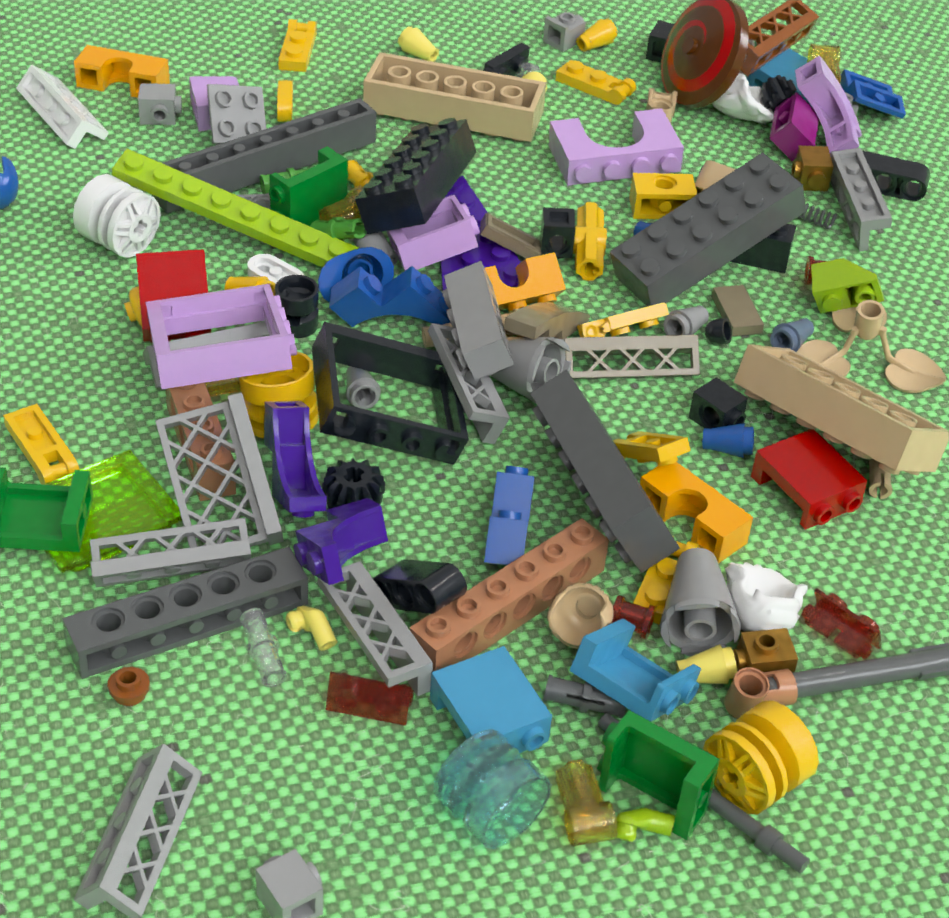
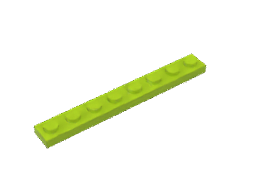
[112,149,359,268]

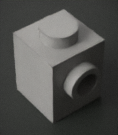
[138,83,182,125]
[256,849,323,918]

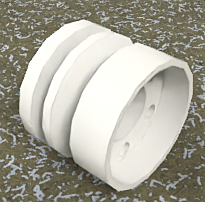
[73,174,161,258]

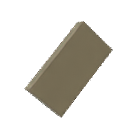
[480,213,541,258]
[712,285,764,337]

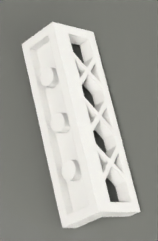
[16,64,109,149]

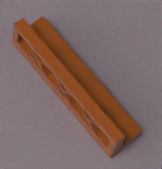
[740,0,819,76]

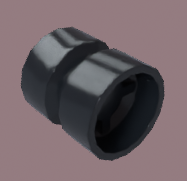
[275,275,319,338]

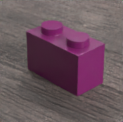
[769,92,819,161]

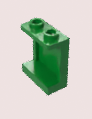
[269,146,348,226]
[0,467,93,552]
[597,710,720,840]

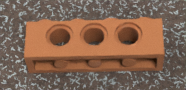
[165,383,236,501]

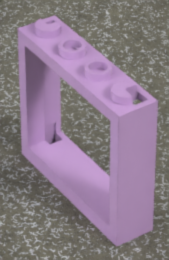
[146,284,297,389]

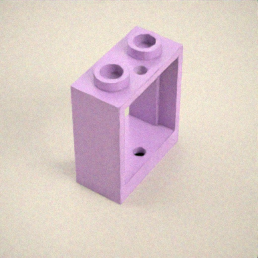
[387,195,480,271]

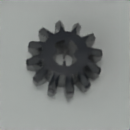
[322,458,385,509]

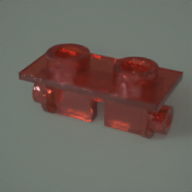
[801,588,882,660]
[326,672,414,726]

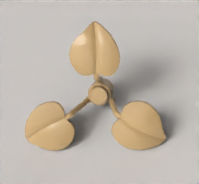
[797,300,946,393]

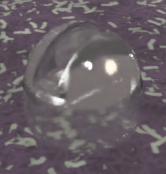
[515,62,539,78]

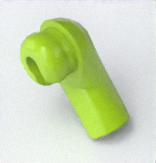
[613,808,675,842]

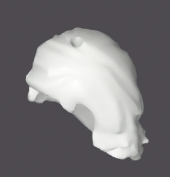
[712,72,774,124]
[725,562,808,632]

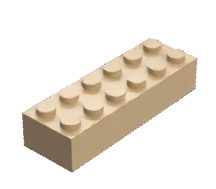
[363,52,546,142]
[734,344,949,475]

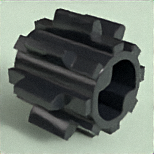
[761,75,797,112]

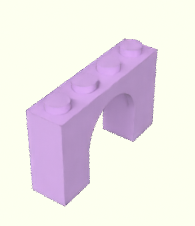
[549,108,684,186]

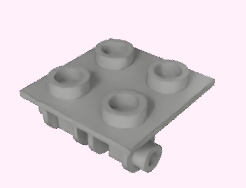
[207,84,266,145]

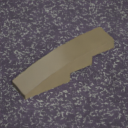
[504,302,590,340]

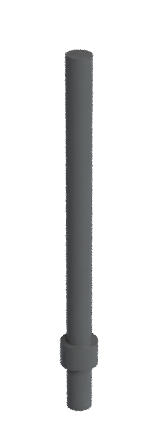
[598,713,810,874]

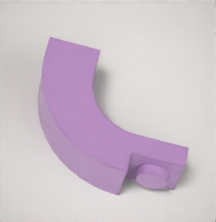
[795,56,862,156]

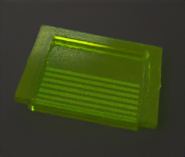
[44,449,182,573]

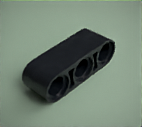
[862,151,930,201]
[373,559,467,614]

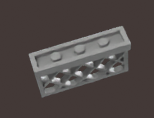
[155,392,284,547]

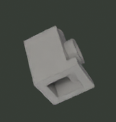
[543,12,586,52]

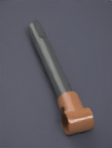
[724,643,949,719]

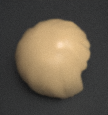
[547,583,614,649]

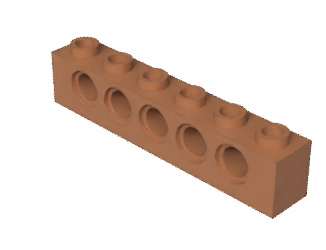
[409,518,609,672]

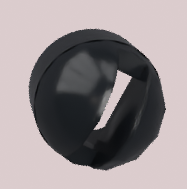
[705,318,732,345]

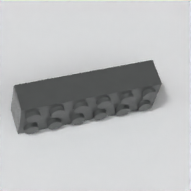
[610,152,806,307]
[530,369,680,573]

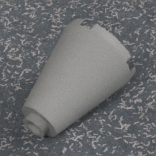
[489,337,571,404]
[660,548,741,656]

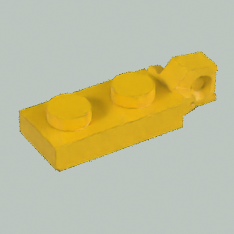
[577,302,669,337]

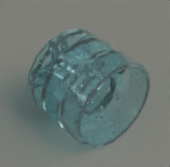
[433,729,551,849]

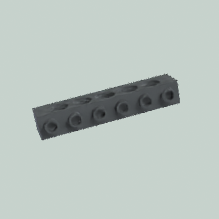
[62,547,308,679]

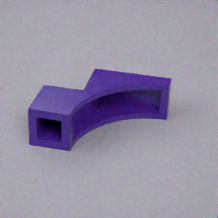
[264,401,327,518]
[294,498,388,585]

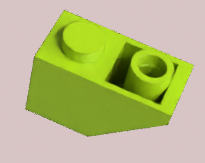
[811,258,884,314]

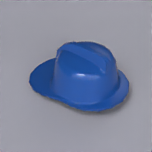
[318,247,394,303]

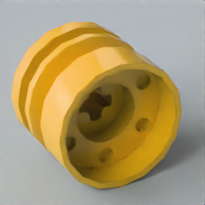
[239,351,318,438]
[703,701,819,815]

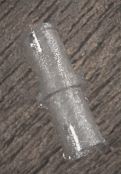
[240,608,287,687]

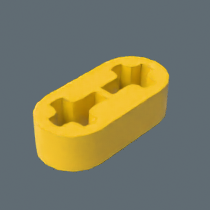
[277,80,293,122]

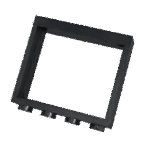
[312,322,469,465]

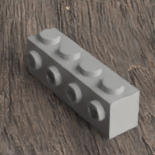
[442,261,514,380]

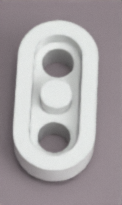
[247,254,304,284]

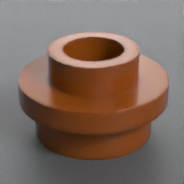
[108,667,150,706]

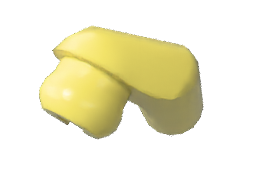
[286,605,337,651]

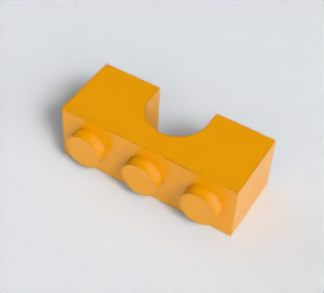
[74,45,170,98]
[485,252,566,313]
[640,462,753,564]

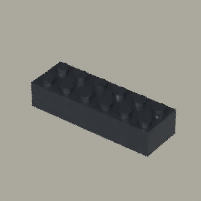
[355,118,477,234]

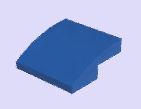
[838,69,906,119]

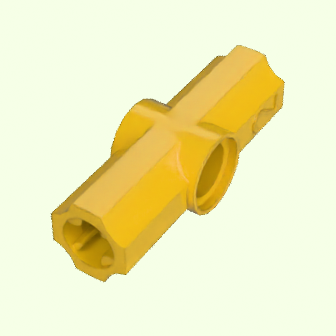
[573,202,607,281]

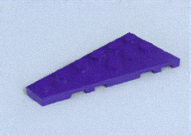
[440,176,521,291]

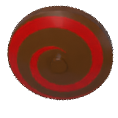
[661,0,749,108]

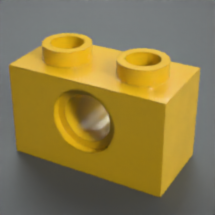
[629,173,697,219]

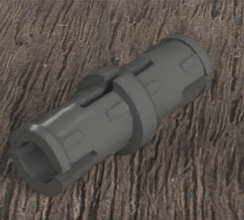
[543,675,626,718]

